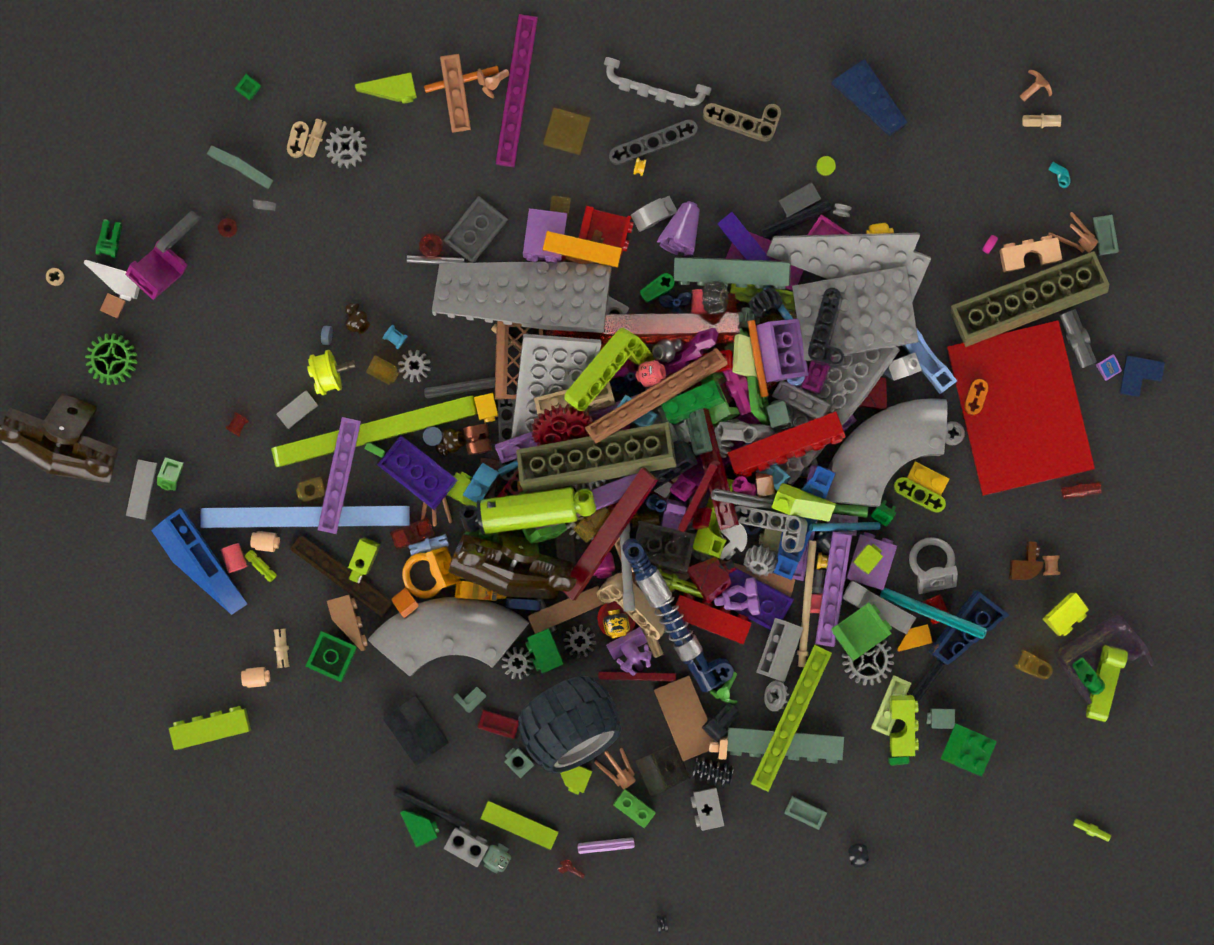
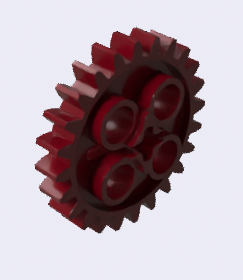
[532,404,593,446]

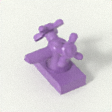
[606,627,652,676]

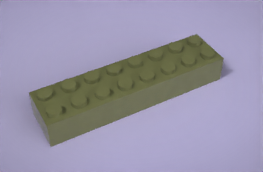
[951,251,1109,347]
[516,422,677,494]

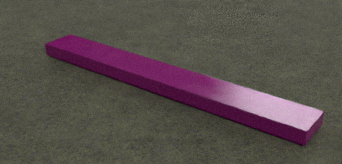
[496,14,538,168]

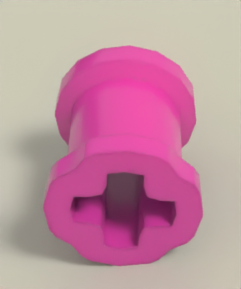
[732,476,757,496]

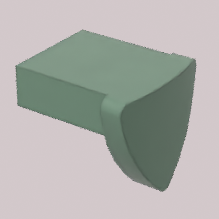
[453,687,487,713]

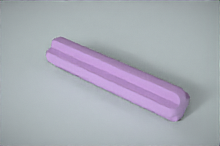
[578,837,635,854]

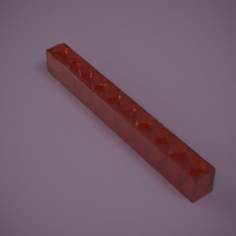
[546,312,740,345]

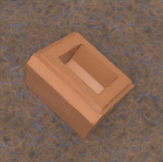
[756,473,774,497]

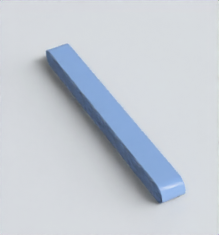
[200,506,410,528]

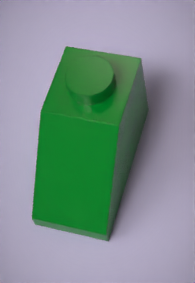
[400,810,440,848]

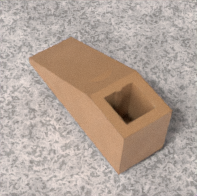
[327,595,368,651]

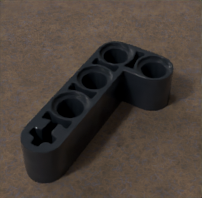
[808,287,846,368]

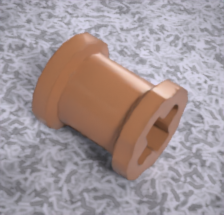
[1042,556,1060,575]

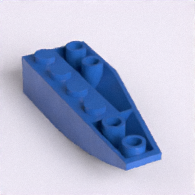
[151,508,248,615]

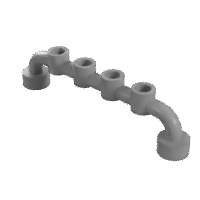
[604,57,712,108]

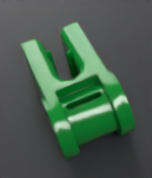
[96,219,122,258]
[640,273,674,303]
[1073,658,1105,695]

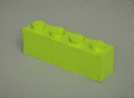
[169,706,251,750]

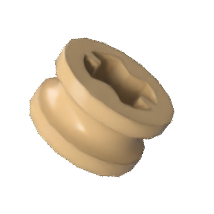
[46,268,65,286]

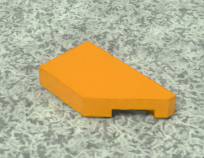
[897,624,933,652]

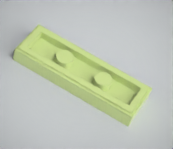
[871,675,911,736]

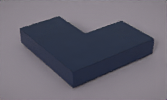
[1120,356,1165,397]

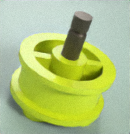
[307,350,356,395]

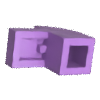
[659,499,686,535]

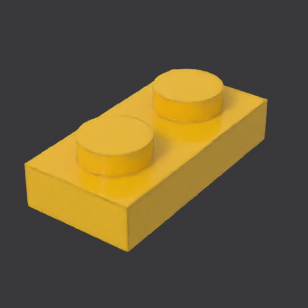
[907,461,949,496]

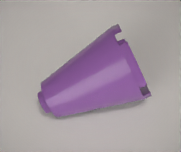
[657,201,700,257]

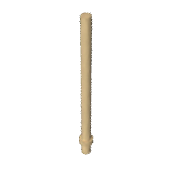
[797,540,816,667]

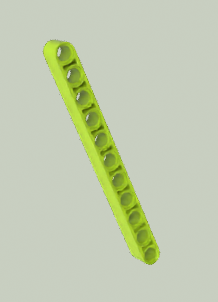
[271,396,478,467]

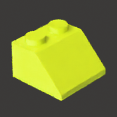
[1043,593,1089,636]

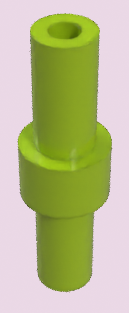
[1073,819,1111,841]

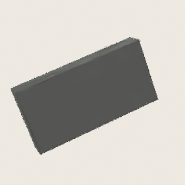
[778,182,821,218]

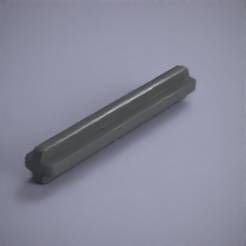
[424,377,495,399]
[711,489,778,511]

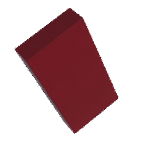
[477,709,519,739]

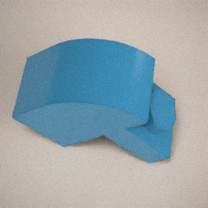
[463,463,500,504]

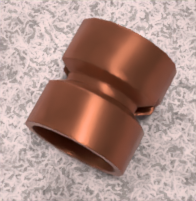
[463,424,492,455]

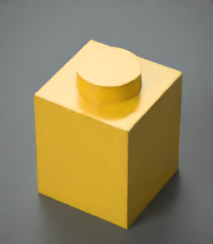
[474,393,498,423]

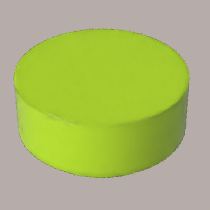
[816,156,836,176]

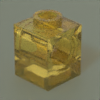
[296,477,326,502]

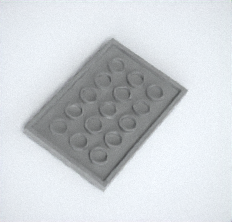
[792,266,919,361]
[511,334,601,439]

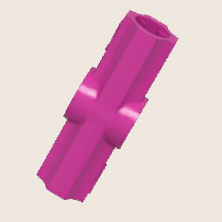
[722,357,751,416]

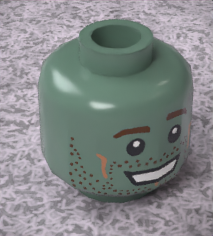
[483,843,511,874]

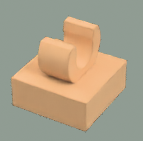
[709,736,728,759]

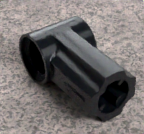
[702,703,740,742]

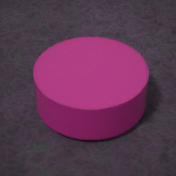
[982,235,998,254]

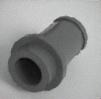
[812,570,825,594]

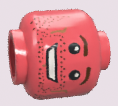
[636,360,666,387]

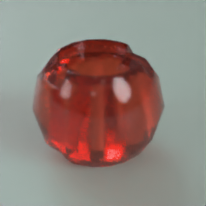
[419,233,443,258]

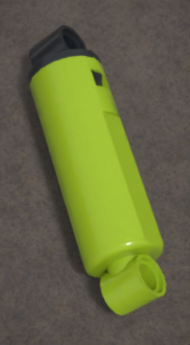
[459,487,596,535]

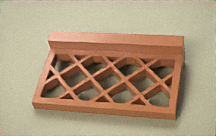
[494,321,543,400]

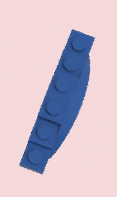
[773,465,836,580]

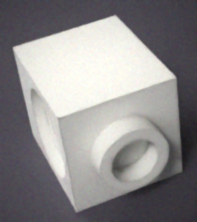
[888,353,922,381]

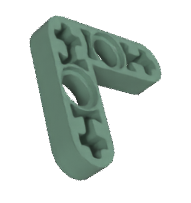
[207,146,273,189]

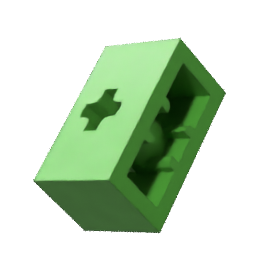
[613,789,656,828]

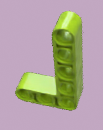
[564,328,655,411]

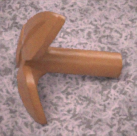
[477,68,510,99]
[1020,70,1052,102]

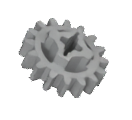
[325,126,367,169]

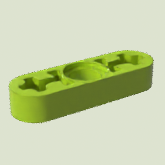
[894,477,946,513]

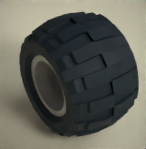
[518,676,622,773]

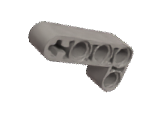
[735,506,807,553]
[842,581,916,634]

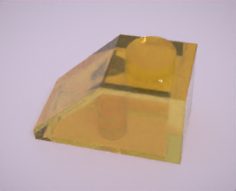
[366,355,399,385]

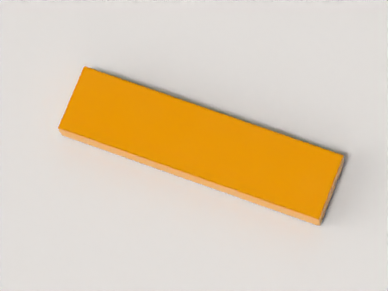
[542,231,622,268]

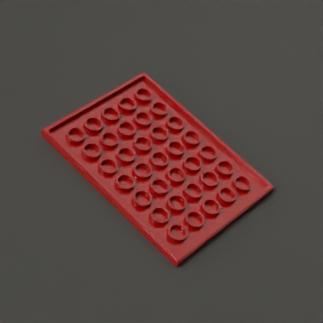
[946,320,1095,496]

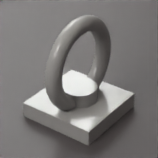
[909,537,958,594]

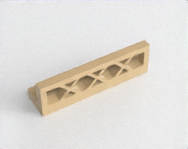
[534,381,616,417]

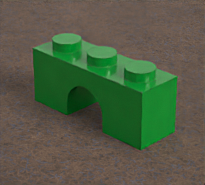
[661,380,725,425]

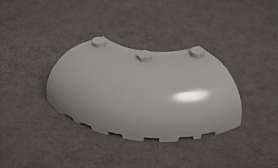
[826,398,947,507]
[368,597,530,676]

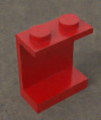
[579,206,634,256]

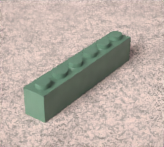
[674,257,791,289]
[727,727,844,763]

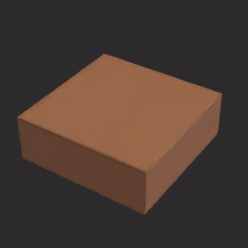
[100,293,126,319]

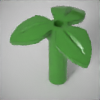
[709,672,737,704]

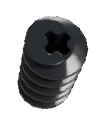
[692,757,735,788]

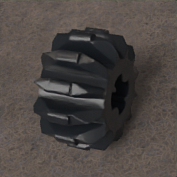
[749,288,783,318]

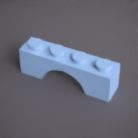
[902,329,957,394]

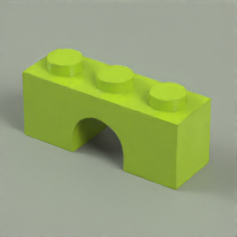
[890,695,919,757]

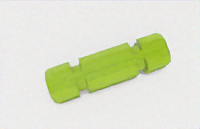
[245,550,277,582]

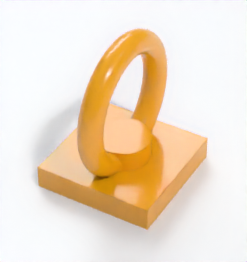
[402,546,460,598]

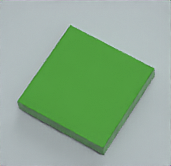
[747,376,771,425]

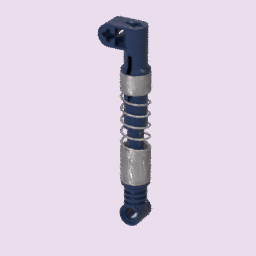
[622,538,734,692]

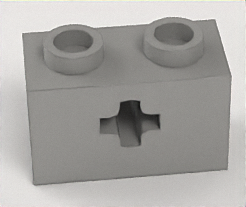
[691,787,724,831]

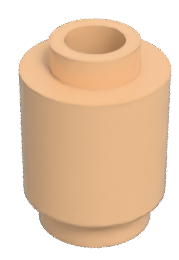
[251,531,280,552]
[241,667,270,688]

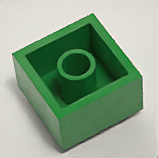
[525,629,564,673]
[305,631,358,682]
[941,724,997,777]

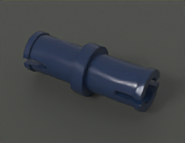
[643,493,667,512]

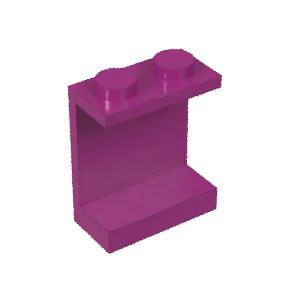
[125,239,188,300]

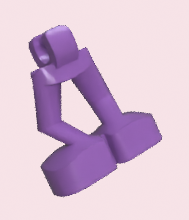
[714,577,761,615]

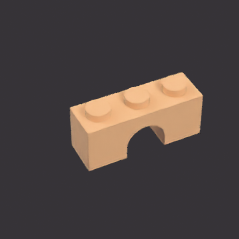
[999,235,1062,273]

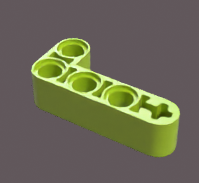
[1086,645,1128,722]

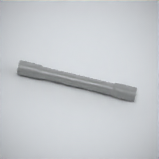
[620,522,635,611]

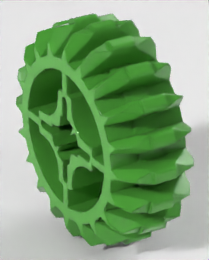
[85,333,138,385]

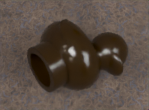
[345,303,370,334]
[436,429,465,457]

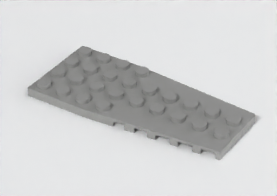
[432,261,612,333]
[753,346,900,485]

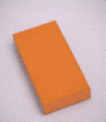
[391,587,419,618]

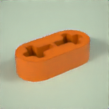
[964,379,988,415]

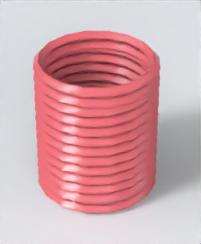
[691,289,712,316]
[220,543,248,573]

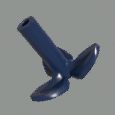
[659,292,692,323]
[610,373,640,397]

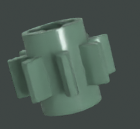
[736,308,760,329]

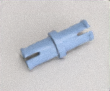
[409,534,449,556]

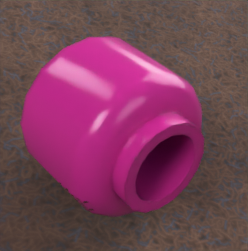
[594,552,615,579]

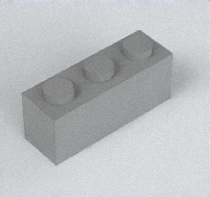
[756,618,803,682]

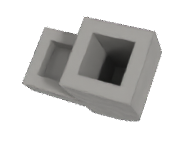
[630,196,677,232]

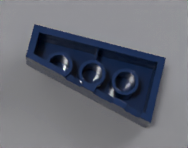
[831,59,907,136]
[928,590,1009,665]

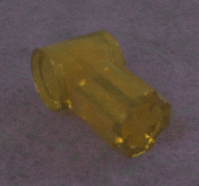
[573,507,610,543]

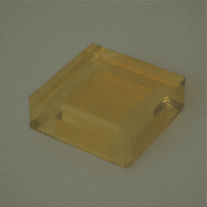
[550,196,571,218]

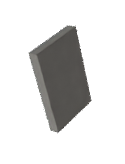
[443,196,509,263]

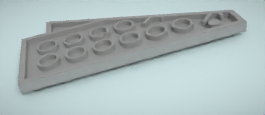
[767,233,931,302]

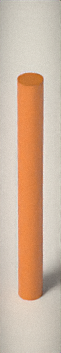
[424,66,499,93]
[747,320,768,397]

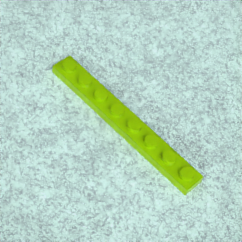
[751,645,832,792]

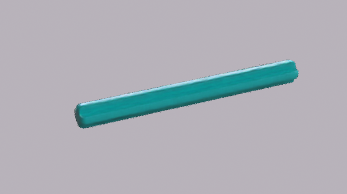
[880,588,987,639]

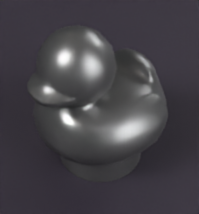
[652,338,684,363]

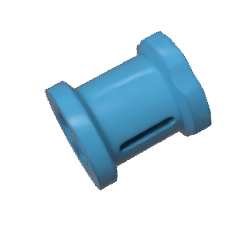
[383,325,408,349]

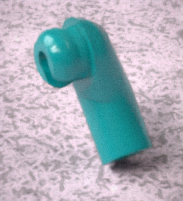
[1048,162,1071,188]

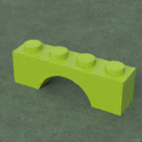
[692,479,737,558]

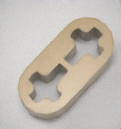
[287,121,309,158]

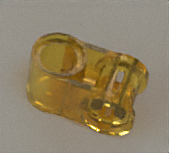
[1014,650,1053,679]

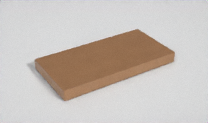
[654,675,715,761]

